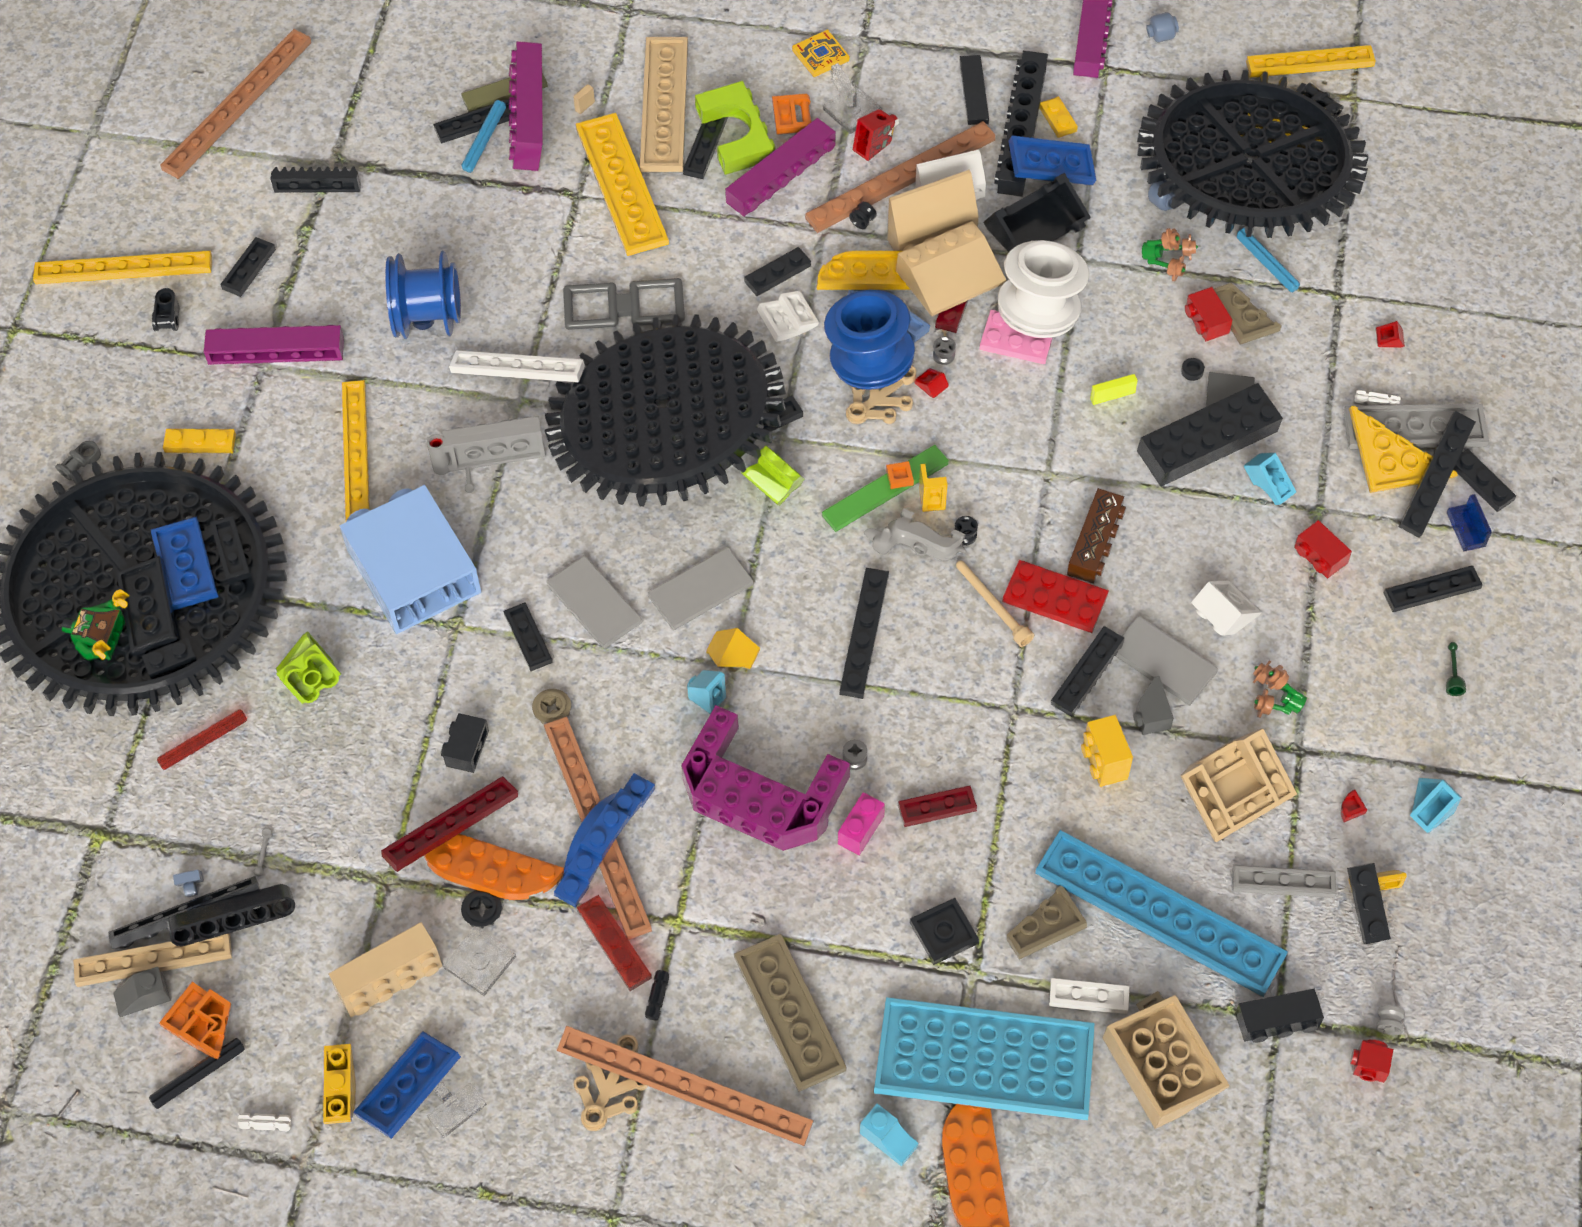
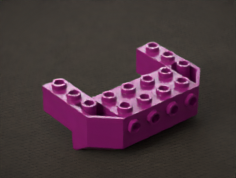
[681,705,850,851]

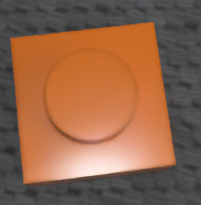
[886,461,914,489]

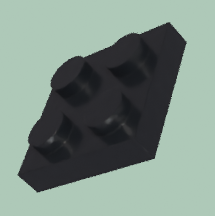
[910,898,979,965]

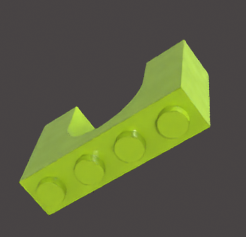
[695,81,775,175]

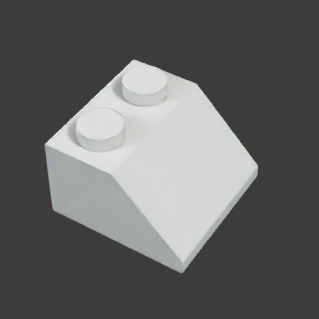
[1191,581,1262,635]

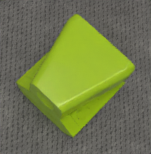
[741,446,805,506]
[276,631,342,704]

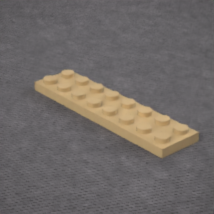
[640,37,688,172]

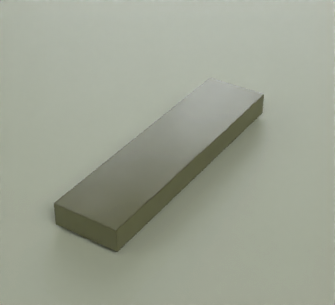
[461,73,548,112]

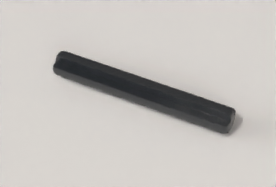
[149,1038,245,1109]

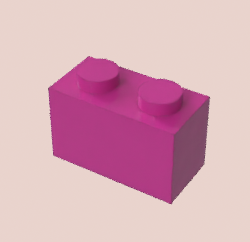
[838,792,885,856]

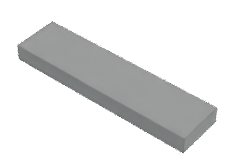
[1232,865,1336,898]

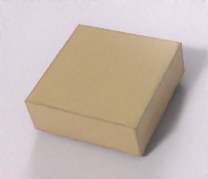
[573,85,595,114]

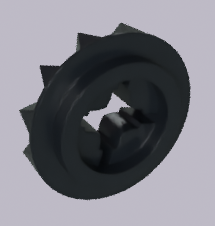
[461,890,502,929]

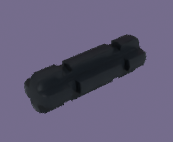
[645,970,669,1021]

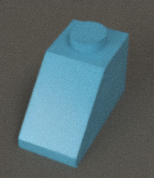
[687,670,726,714]

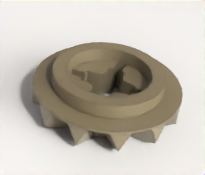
[532,689,572,724]

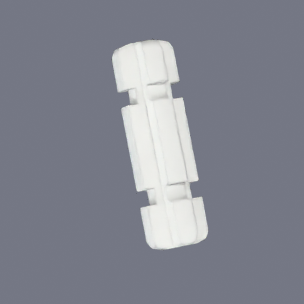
[1354,390,1400,406]
[238,1113,292,1131]

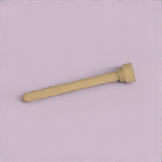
[956,560,1035,647]

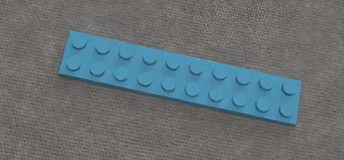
[1035,830,1288,997]

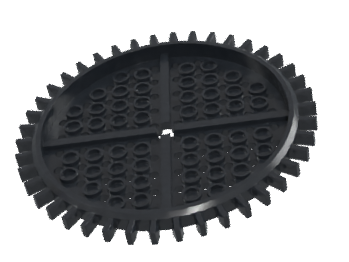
[0,452,287,716]

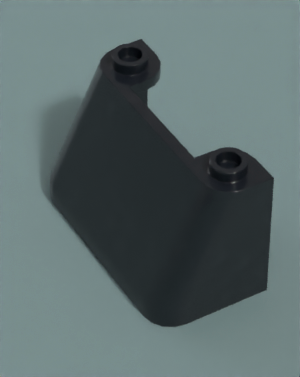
[983,173,1091,252]

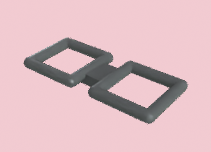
[563,278,685,330]

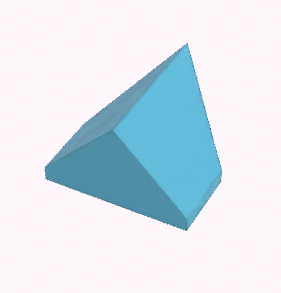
[1410,778,1462,833]

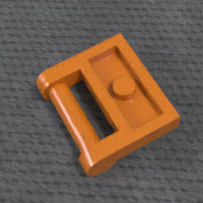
[772,94,811,134]

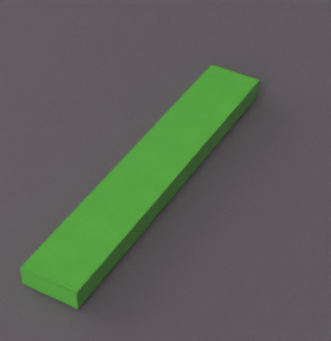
[822,445,949,532]

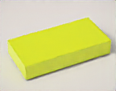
[1090,374,1138,405]

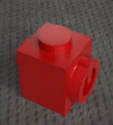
[1350,1039,1394,1083]

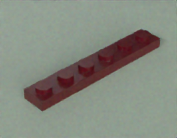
[381,776,518,872]

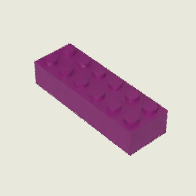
[509,41,543,171]

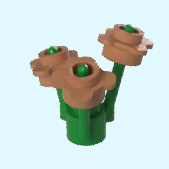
[1142,228,1198,281]
[1253,660,1307,718]

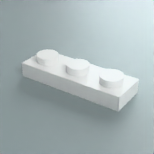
[1049,978,1130,1014]

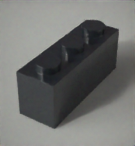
[1235,988,1324,1043]

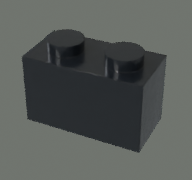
[441,713,489,773]

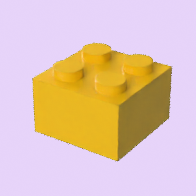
[1081,714,1133,787]

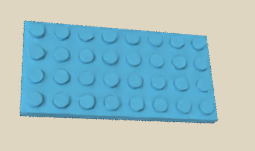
[874,997,1095,1120]

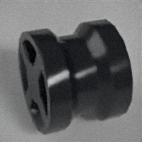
[849,201,877,229]
[955,516,978,545]

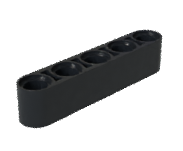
[167,884,295,947]

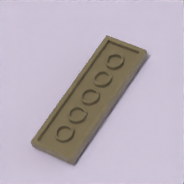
[734,934,847,1092]

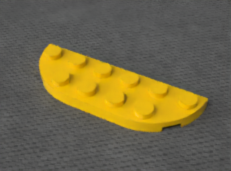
[816,251,910,290]

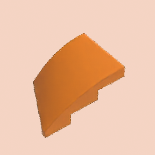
[159,982,231,1060]

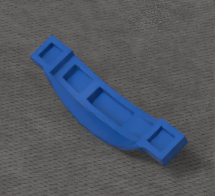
[554,773,655,908]

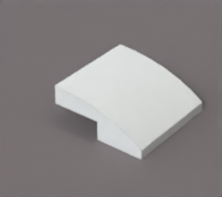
[757,290,819,342]

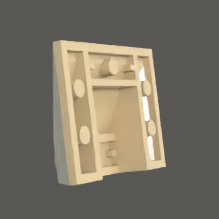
[1180,728,1297,842]

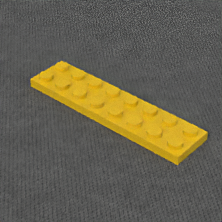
[575,113,669,256]

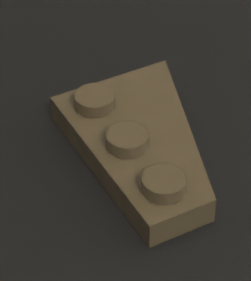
[1214,283,1282,345]
[1007,885,1087,960]

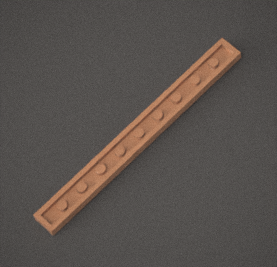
[160,29,311,179]
[805,121,996,233]
[544,717,652,940]
[557,1026,814,1146]

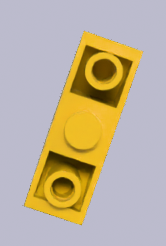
[323,1044,356,1124]

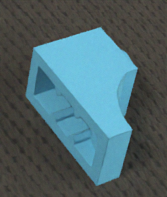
[1244,453,1296,505]
[860,1104,919,1166]

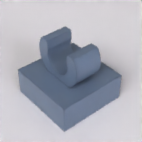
[173,870,204,897]

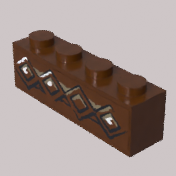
[1067,488,1127,584]

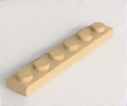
[73,933,232,987]

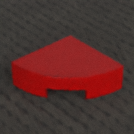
[1341,789,1367,822]

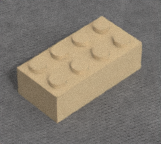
[328,922,442,1018]

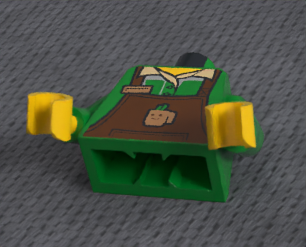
[62,589,130,660]

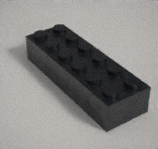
[1137,383,1283,487]

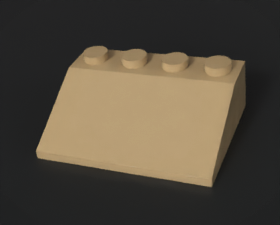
[887,170,979,251]
[896,221,1006,316]
[1103,995,1230,1129]

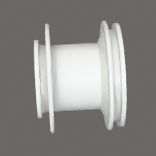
[997,240,1089,338]

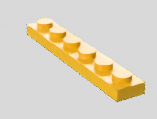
[1246,45,1376,78]

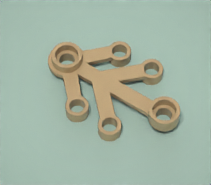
[846,366,916,424]
[574,1035,648,1131]

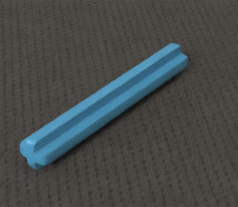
[461,100,506,173]
[1236,228,1300,293]

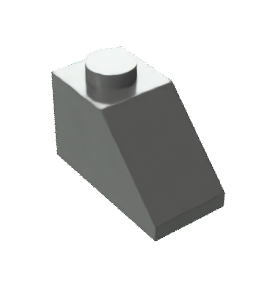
[1133,676,1174,735]
[113,967,171,1017]

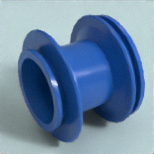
[385,250,461,339]
[824,290,915,390]

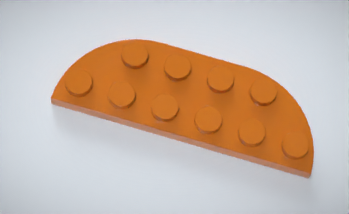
[424,822,564,900]
[942,1104,1010,1227]

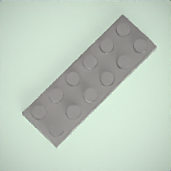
[1343,404,1489,449]

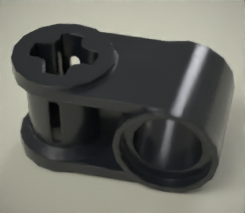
[152,288,180,331]

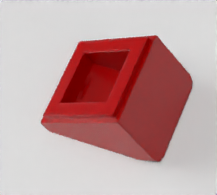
[1376,321,1405,348]
[914,368,949,398]

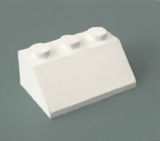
[915,150,986,200]

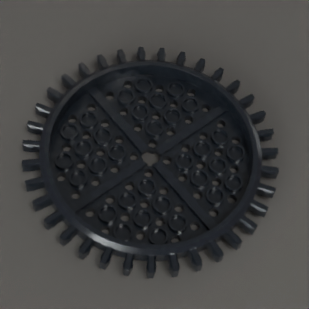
[1137,70,1369,238]
[544,314,786,507]

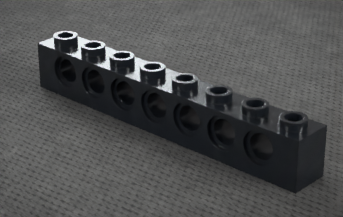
[994,50,1048,197]

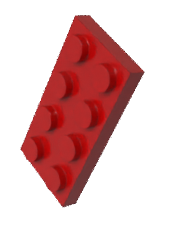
[1002,560,1109,633]

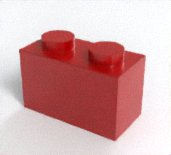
[1185,287,1233,342]
[1294,520,1352,579]

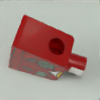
[852,109,899,161]

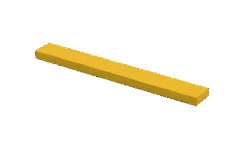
[33,251,212,284]
[342,380,370,521]

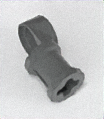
[55,441,101,480]

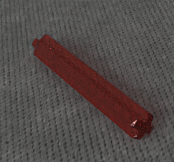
[157,709,247,770]

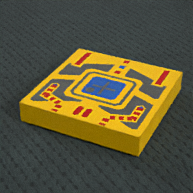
[792,29,850,77]

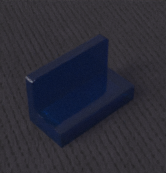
[1447,494,1492,552]

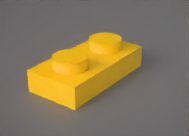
[1039,96,1078,138]

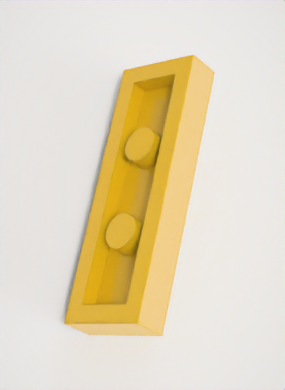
[163,429,236,453]

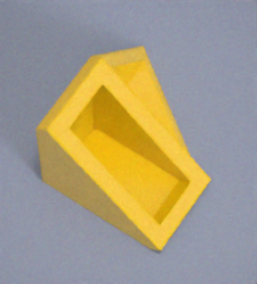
[706,628,760,669]

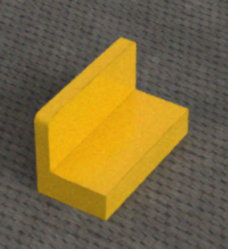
[919,464,947,512]

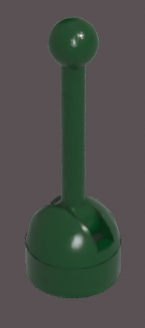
[1446,642,1466,696]

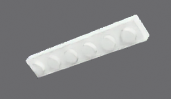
[449,350,585,382]

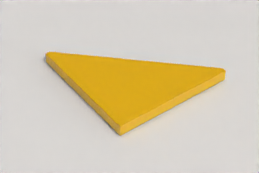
[1349,406,1458,493]

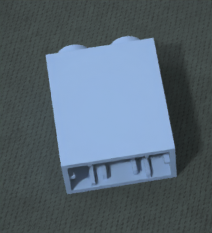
[339,485,481,634]

